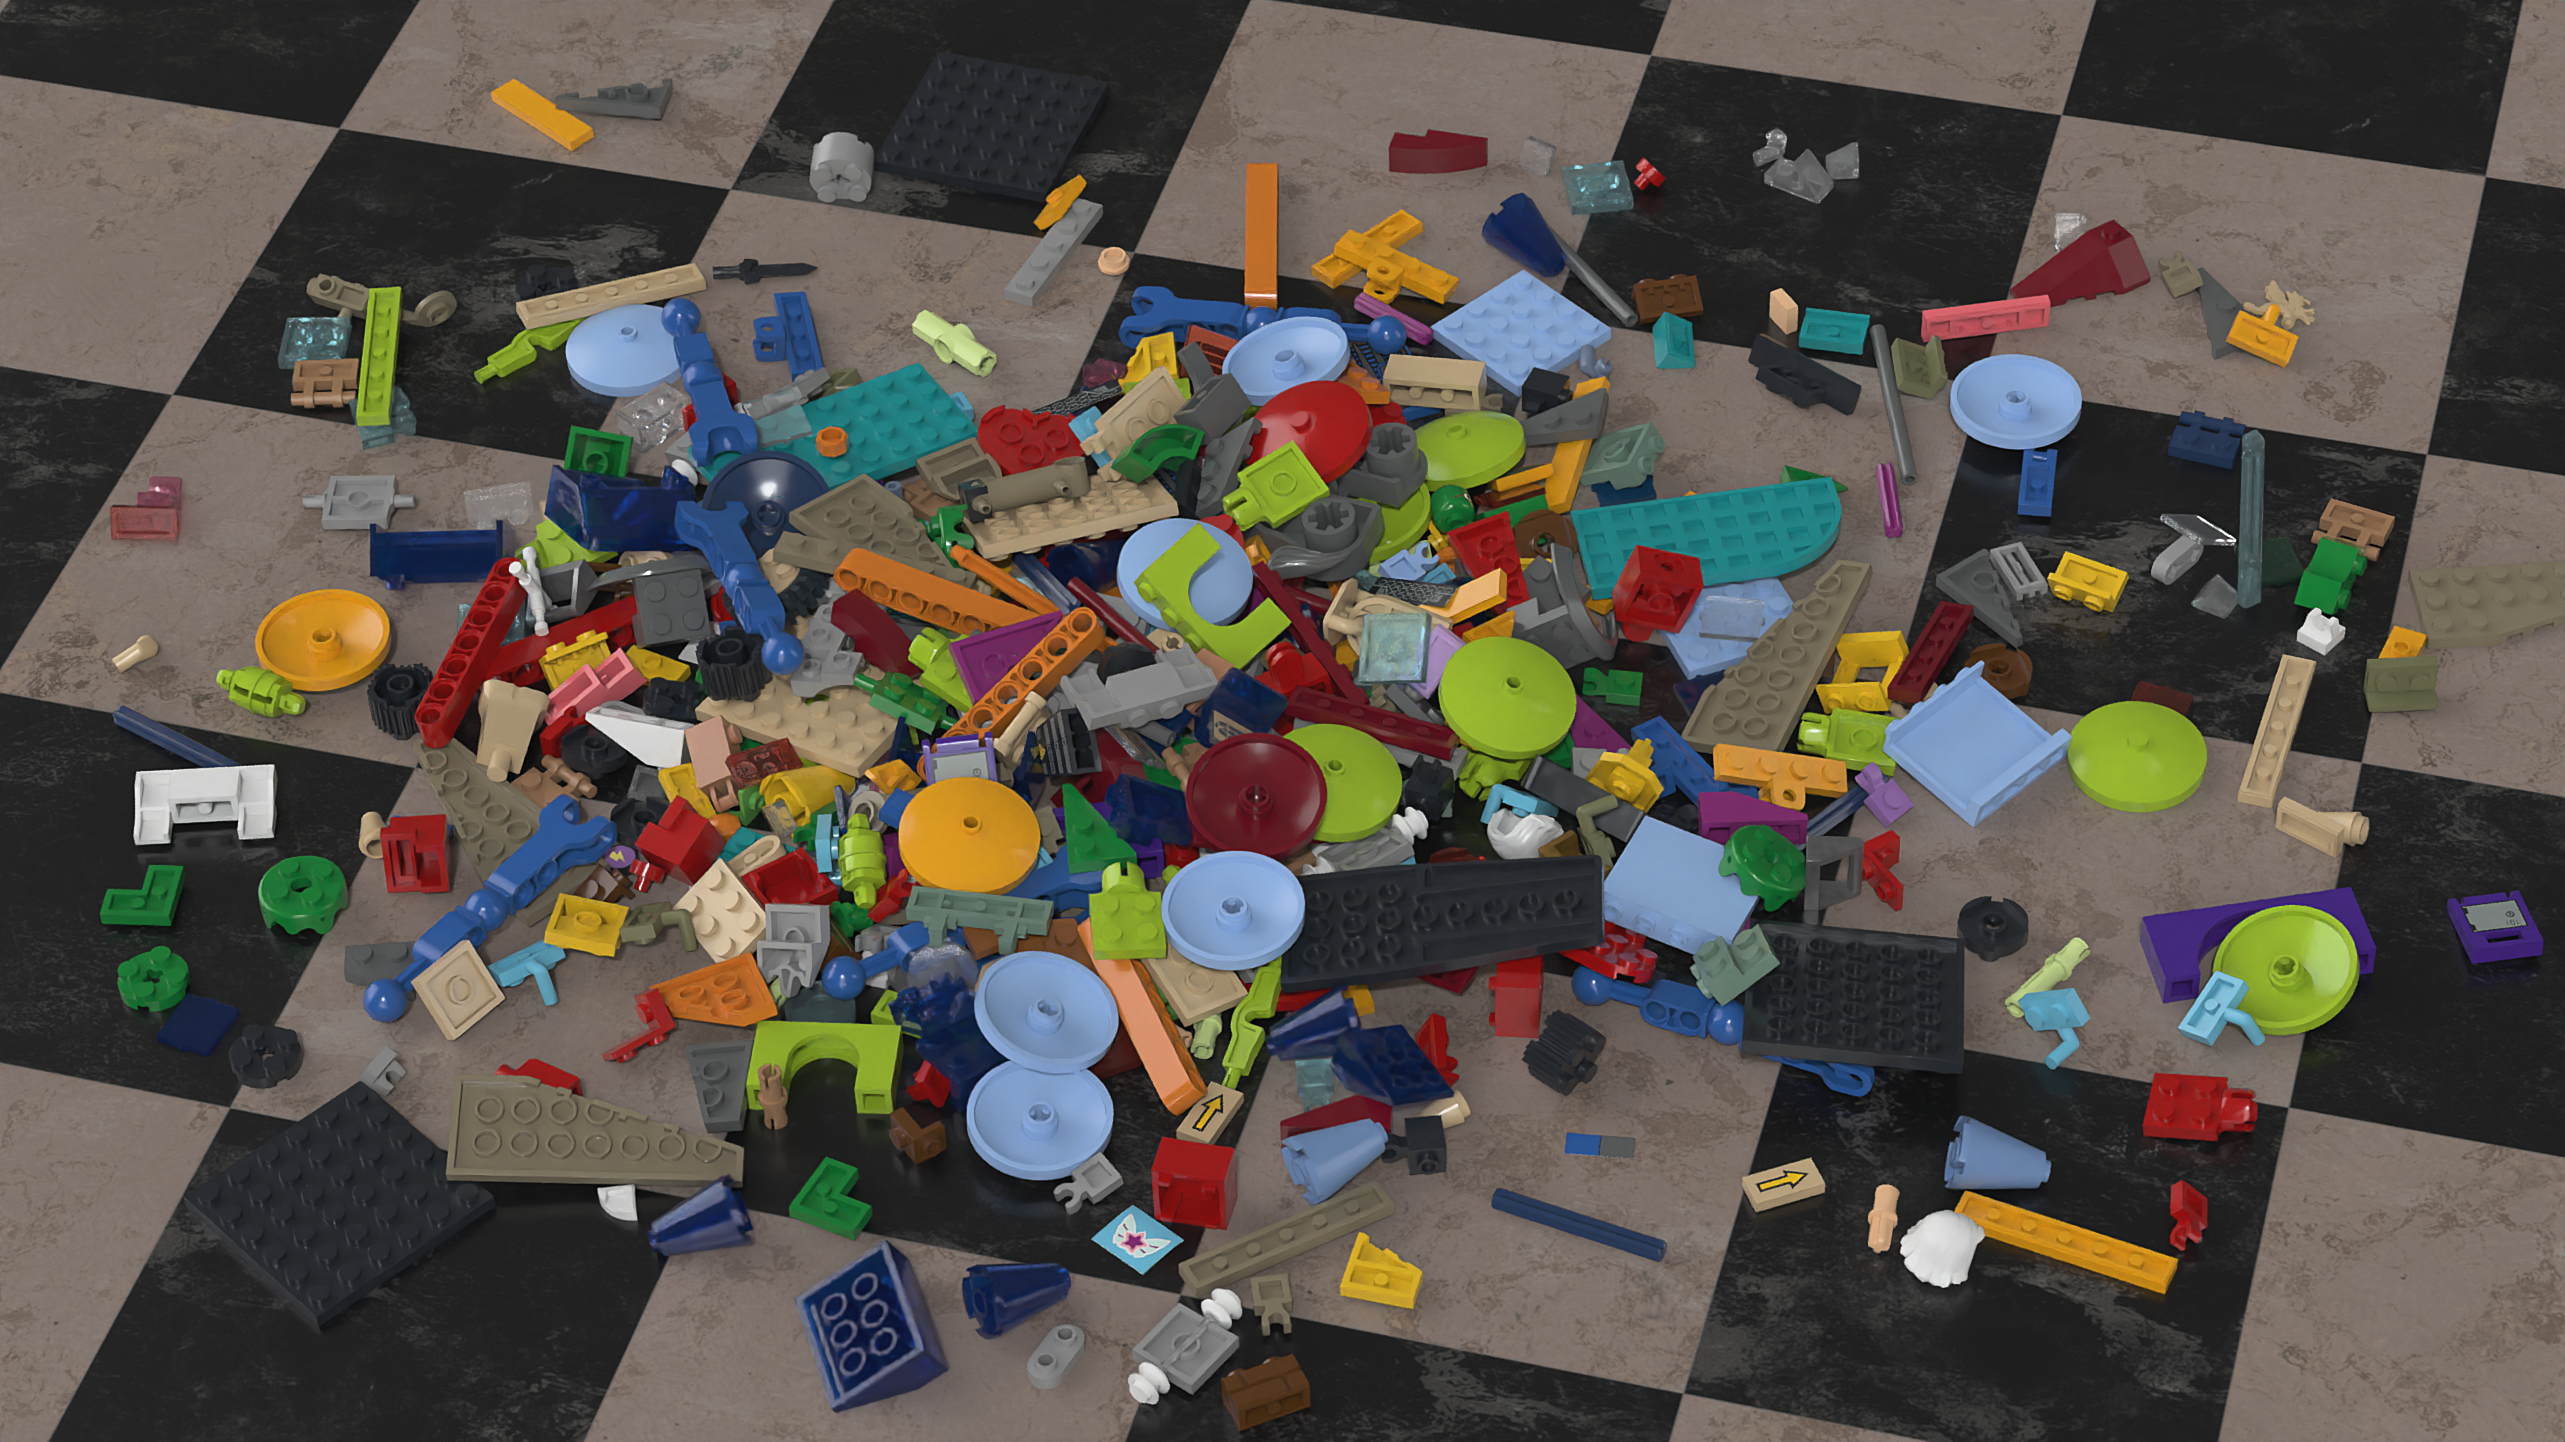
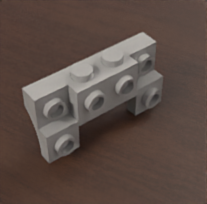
[790,593,888,698]
[1060,642,1219,731]

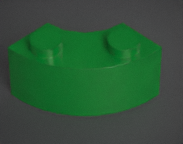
[1110,424,1205,483]
[2294,536,2368,615]

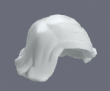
[1487,808,1564,859]
[1900,1210,1985,1288]

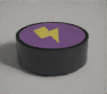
[602,844,638,877]

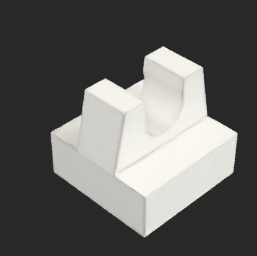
[2296,608,2345,656]

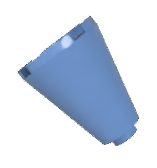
[1944,1115,2051,1190]
[1281,1118,1388,1206]

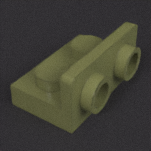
[2363,656,2439,712]

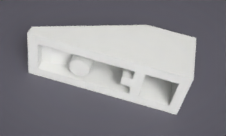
[585,706,694,771]

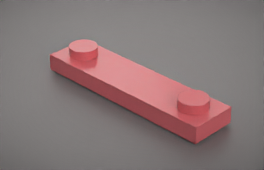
[1921,295,2051,342]

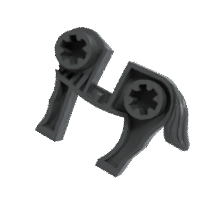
[1223,422,1428,581]

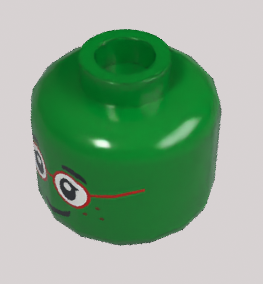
[1430,485,1475,533]

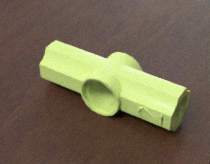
[912,310,997,378]

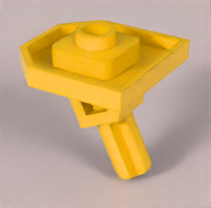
[1585,738,1664,813]

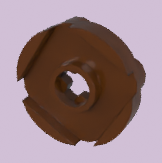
[1512,509,1578,559]
[1964,643,2033,699]

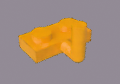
[2226,304,2299,368]

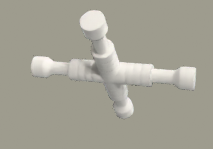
[509,547,558,636]

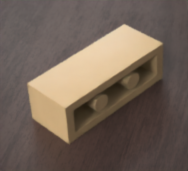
[1383,354,1487,411]

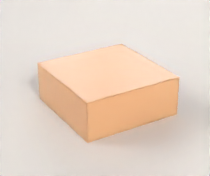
[1770,288,1798,334]

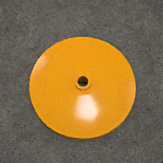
[255,589,392,691]
[898,777,1040,895]

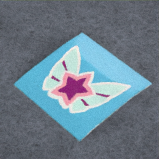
[1092,1205,1184,1275]

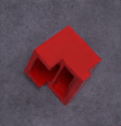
[634,795,726,887]
[380,814,452,893]

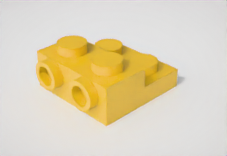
[544,893,629,957]

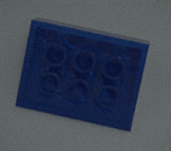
[795,1239,949,1413]

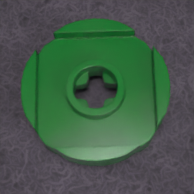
[117,946,191,1012]

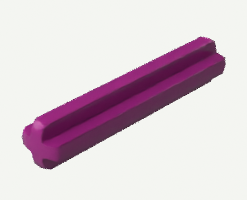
[1354,293,1434,345]
[1876,463,1903,538]

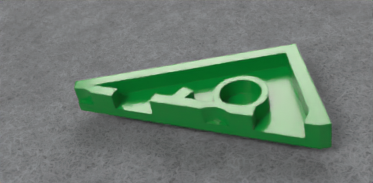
[1062,783,1137,874]

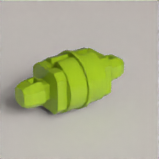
[216,666,306,718]
[838,813,887,909]

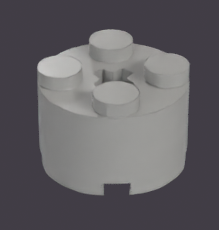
[810,132,875,203]

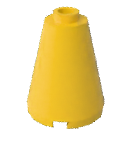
[759,765,856,839]

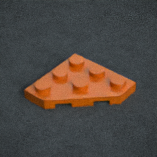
[649,952,778,1027]

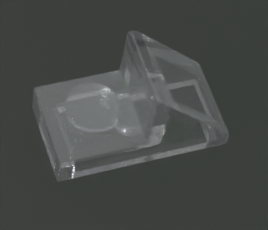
[1764,149,1834,204]

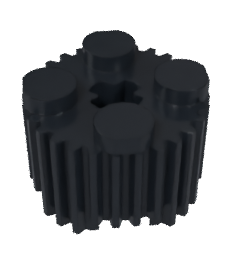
[695,624,771,701]
[367,663,433,740]
[1522,1009,1606,1096]

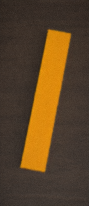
[1541,376,1611,514]
[1336,568,1507,672]
[1954,1190,2178,1294]

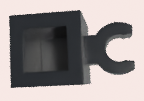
[1522,367,1574,419]
[1404,754,1455,821]
[1381,1115,1446,1175]

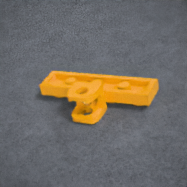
[1333,229,1459,304]
[1713,743,1848,812]

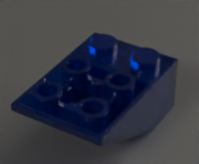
[1329,1024,1454,1106]

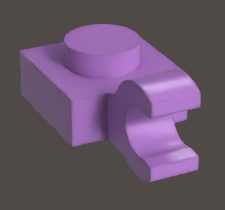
[1855,762,1914,828]

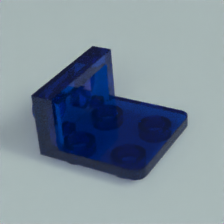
[1194,668,1288,748]
[915,1010,1010,1113]

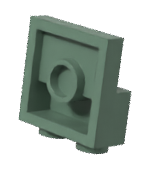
[1580,422,1665,490]
[1690,924,1780,1007]

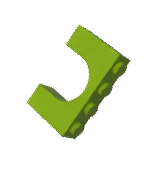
[1134,522,1292,673]
[746,1021,904,1114]

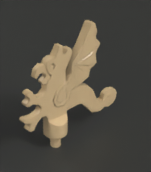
[2243,280,2315,330]

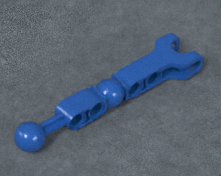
[1118,286,1407,355]
[661,298,760,468]
[674,501,805,676]
[363,794,617,1023]
[821,844,1126,1001]
[1571,965,1875,1096]

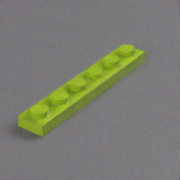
[356,287,403,426]

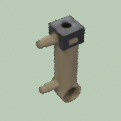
[957,456,1091,522]

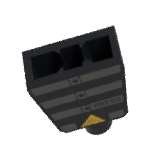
[1035,708,1102,777]

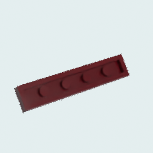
[1887,601,1974,704]
[1285,685,1460,760]

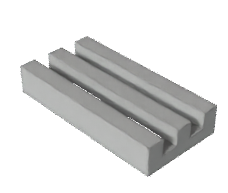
[1990,542,2048,601]

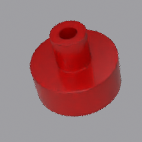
[1634,158,1666,191]
[628,859,666,893]

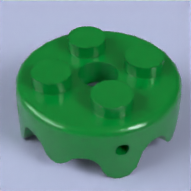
[931,504,974,572]
[1718,825,1806,912]
[258,856,348,935]

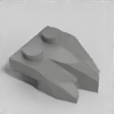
[757,903,830,998]

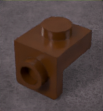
[573,864,636,904]
[889,1107,947,1164]

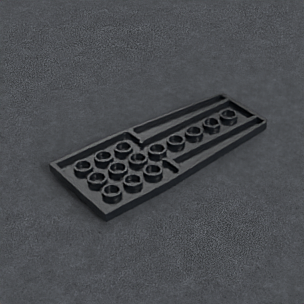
[1280,855,1605,993]

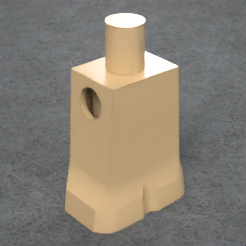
[476,679,550,782]

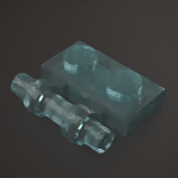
[349,387,416,450]

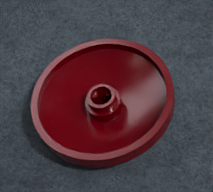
[1185,733,1327,861]

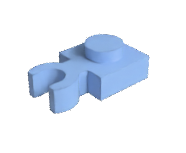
[1377,542,1440,581]

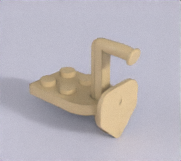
[1323,578,1454,675]

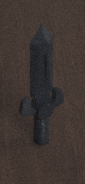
[713,258,819,284]

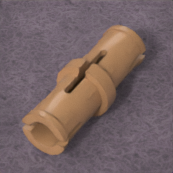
[757,1063,788,1130]

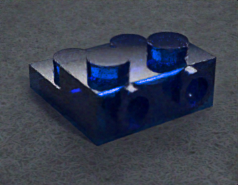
[1105,772,1192,847]
[887,971,976,1038]

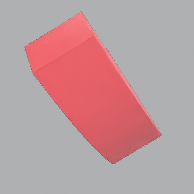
[544,648,647,726]

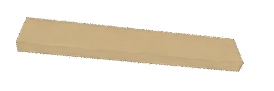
[516,263,706,330]
[2237,654,2317,809]

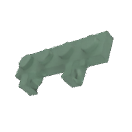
[906,886,1054,955]

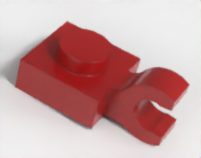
[540,706,591,758]
[867,868,923,924]
[2170,1180,2208,1251]

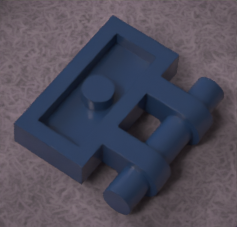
[2168,411,2246,469]

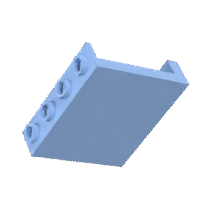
[1882,660,2073,828]
[1604,816,1763,955]

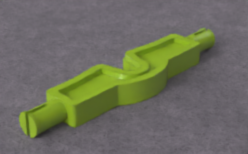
[474,315,592,384]
[1222,955,1282,1090]

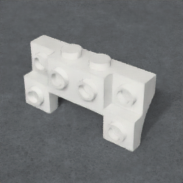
[133,764,278,845]

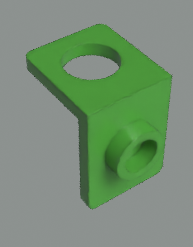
[715,772,766,826]

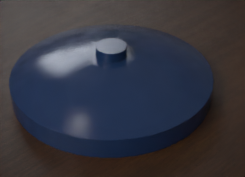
[702,450,830,558]

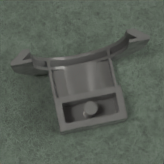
[1173,341,1252,446]
[1507,543,1618,670]
[587,556,714,649]

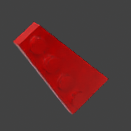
[1447,511,1530,617]

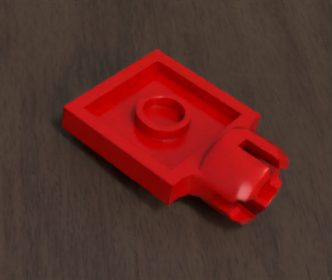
[2143,1073,2257,1141]

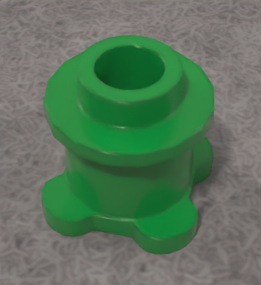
[830,901,875,937]

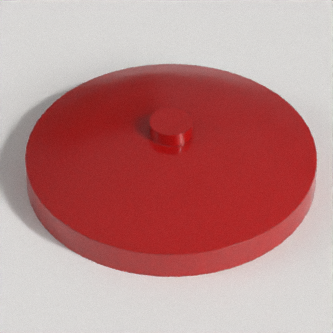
[1246,380,1373,484]

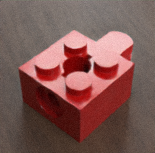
[1612,545,1704,642]
[1250,642,1334,736]

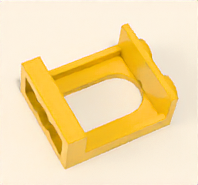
[1815,631,1909,713]

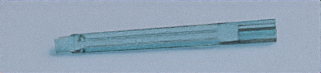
[2237,429,2265,608]

